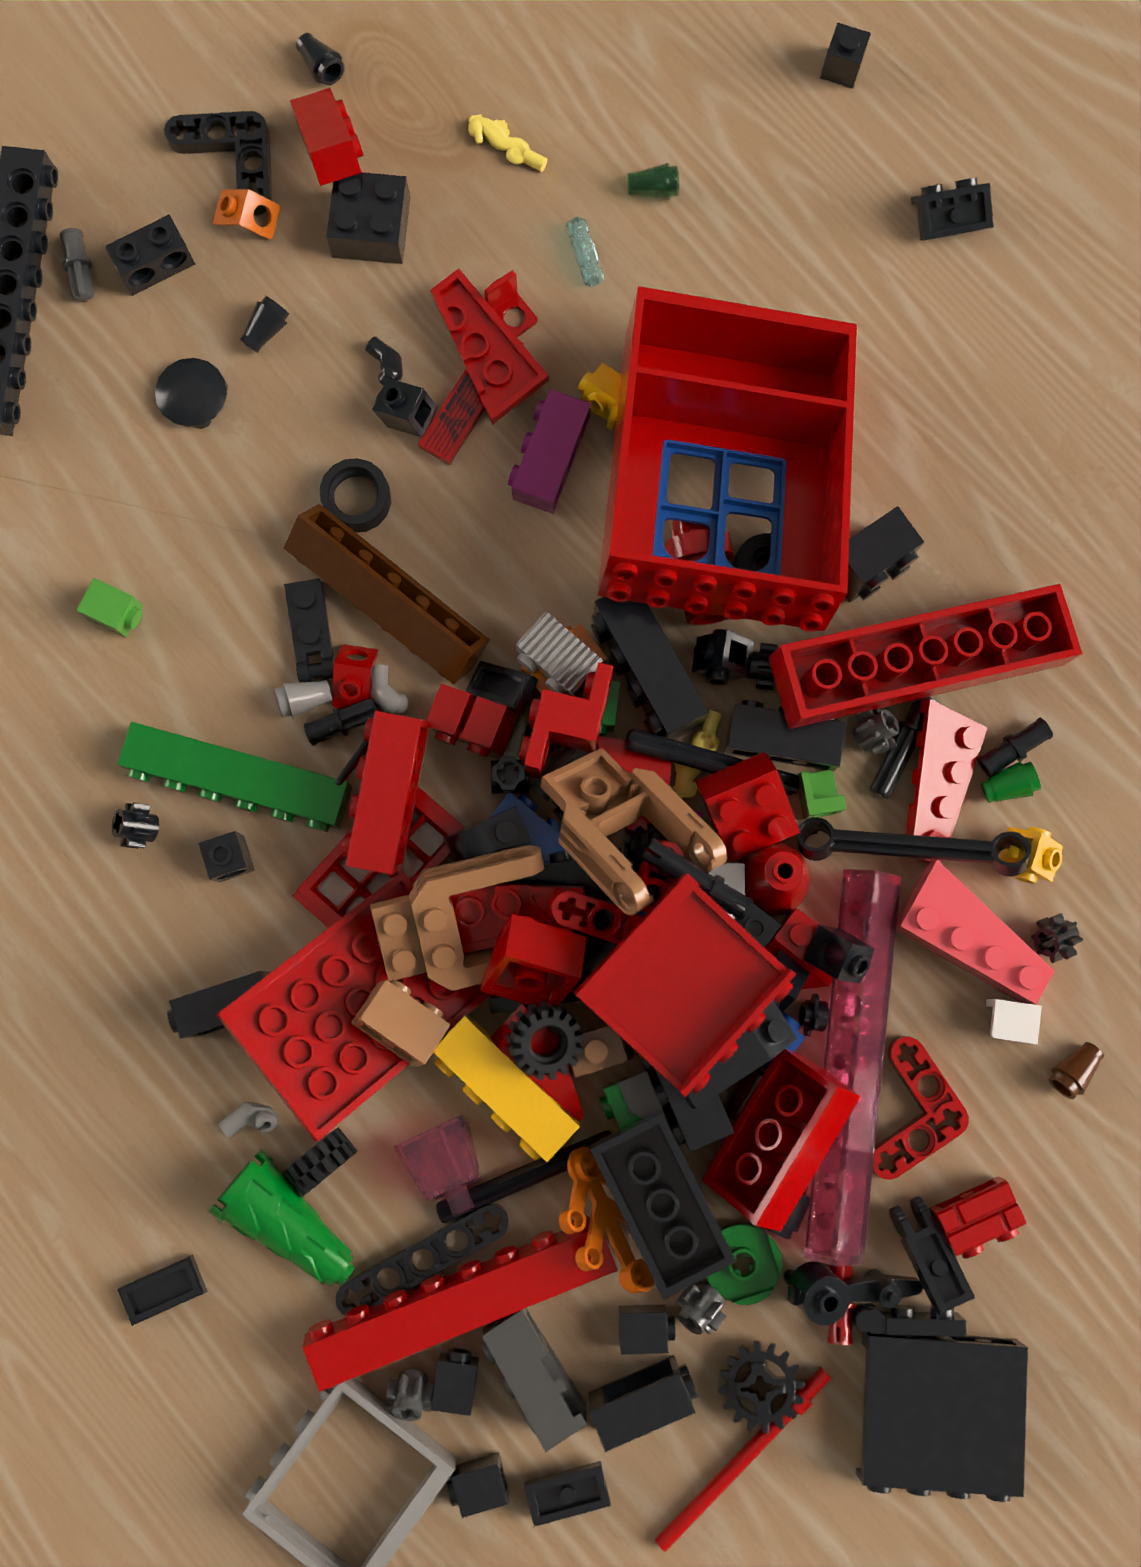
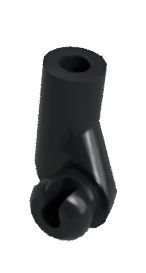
[366,336,403,386]

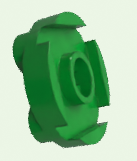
[706,1222,783,1305]

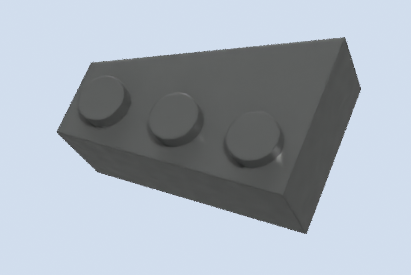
[480,1308,587,1453]

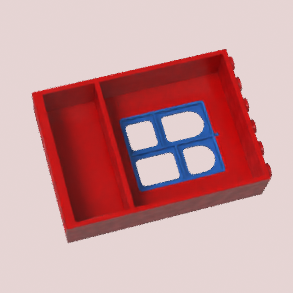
[597,286,857,632]

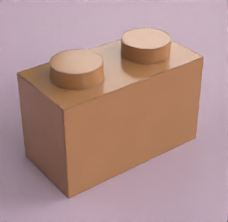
[351,980,451,1067]

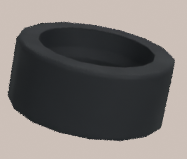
[319,458,391,533]

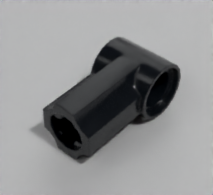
[491,756,529,794]

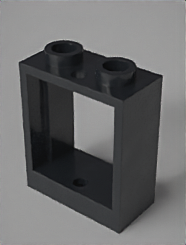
[167,971,271,1039]
[588,1355,698,1452]

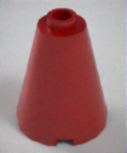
[738,842,810,915]

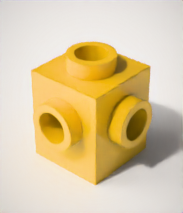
[999,827,1063,884]

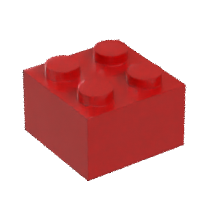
[695,751,801,863]

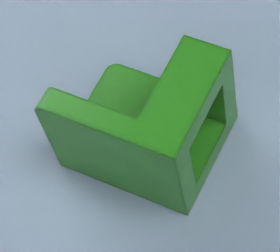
[797,770,846,820]

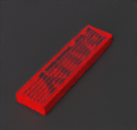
[418,340,524,466]

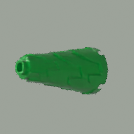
[208,1149,355,1286]

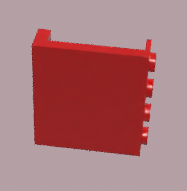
[574,873,796,1097]

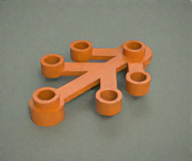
[559,1147,655,1294]

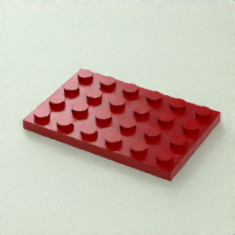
[216,871,492,1142]

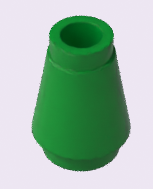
[981,761,1041,803]

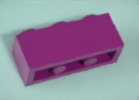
[508,389,591,514]

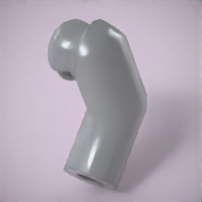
[370,665,408,714]
[219,1102,278,1138]

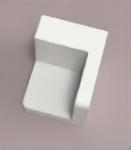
[986,999,1042,1044]

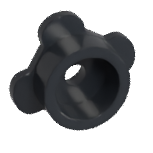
[798,993,829,1037]

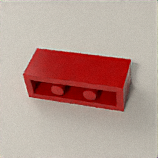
[290,88,364,186]

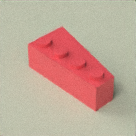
[891,860,1054,1004]

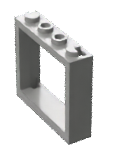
[242,1378,458,1567]

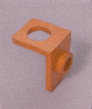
[213,189,280,239]

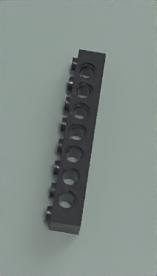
[0,146,59,436]

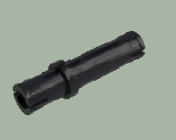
[639,837,753,921]

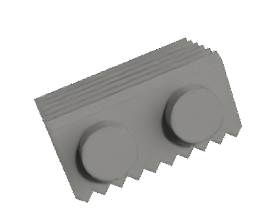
[515,611,603,697]

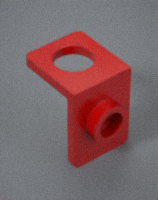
[484,270,538,338]
[332,644,378,709]

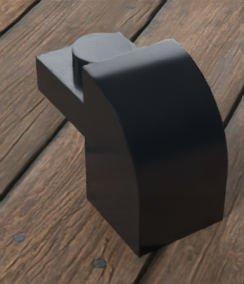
[443,807,531,862]

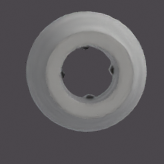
[275,680,332,719]

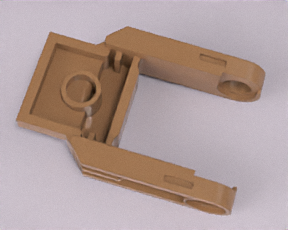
[540,748,727,915]
[370,845,544,991]

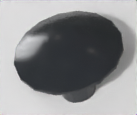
[155,357,228,429]

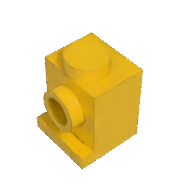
[577,363,621,431]

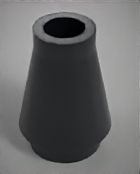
[296,33,344,85]
[240,296,289,353]

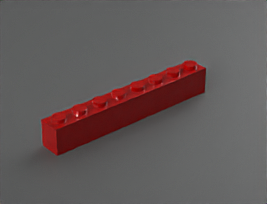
[302,1216,618,1392]

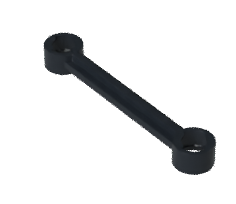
[796,817,1031,876]

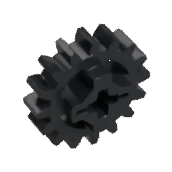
[718,1341,805,1434]

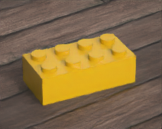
[433,1015,580,1162]

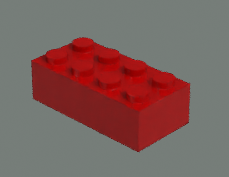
[342,711,430,875]
[702,1048,861,1232]

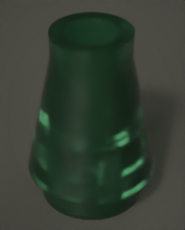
[628,162,680,200]

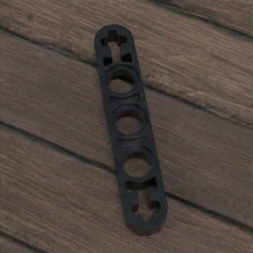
[335,1203,509,1316]

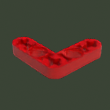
[547,839,684,944]
[868,1036,969,1180]

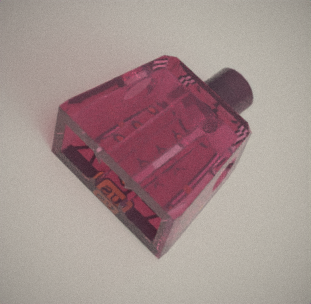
[394,1115,482,1217]

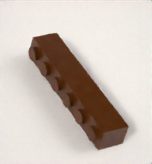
[284,504,490,685]

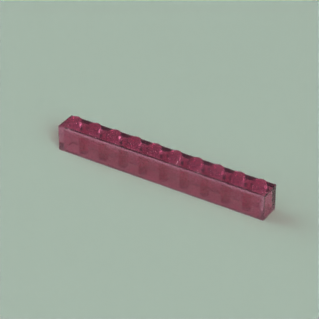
[804,869,901,1266]

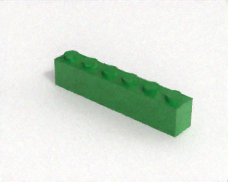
[117,722,352,833]

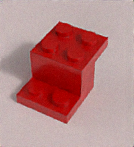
[519,662,613,779]

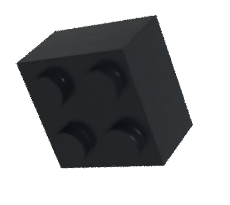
[326,172,410,264]
[845,506,924,603]

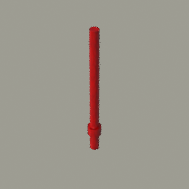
[655,1366,832,1552]

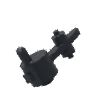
[783,1261,923,1325]

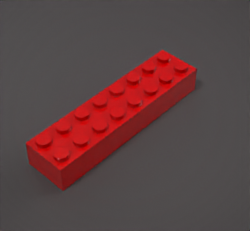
[768,584,1082,729]

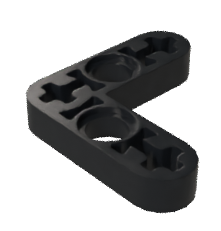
[164,111,272,216]

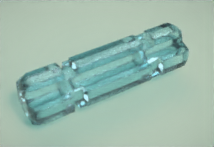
[566,217,604,287]

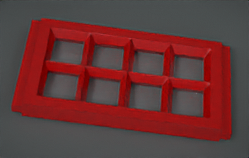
[292,786,465,928]

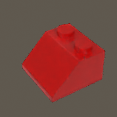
[480,914,587,1007]

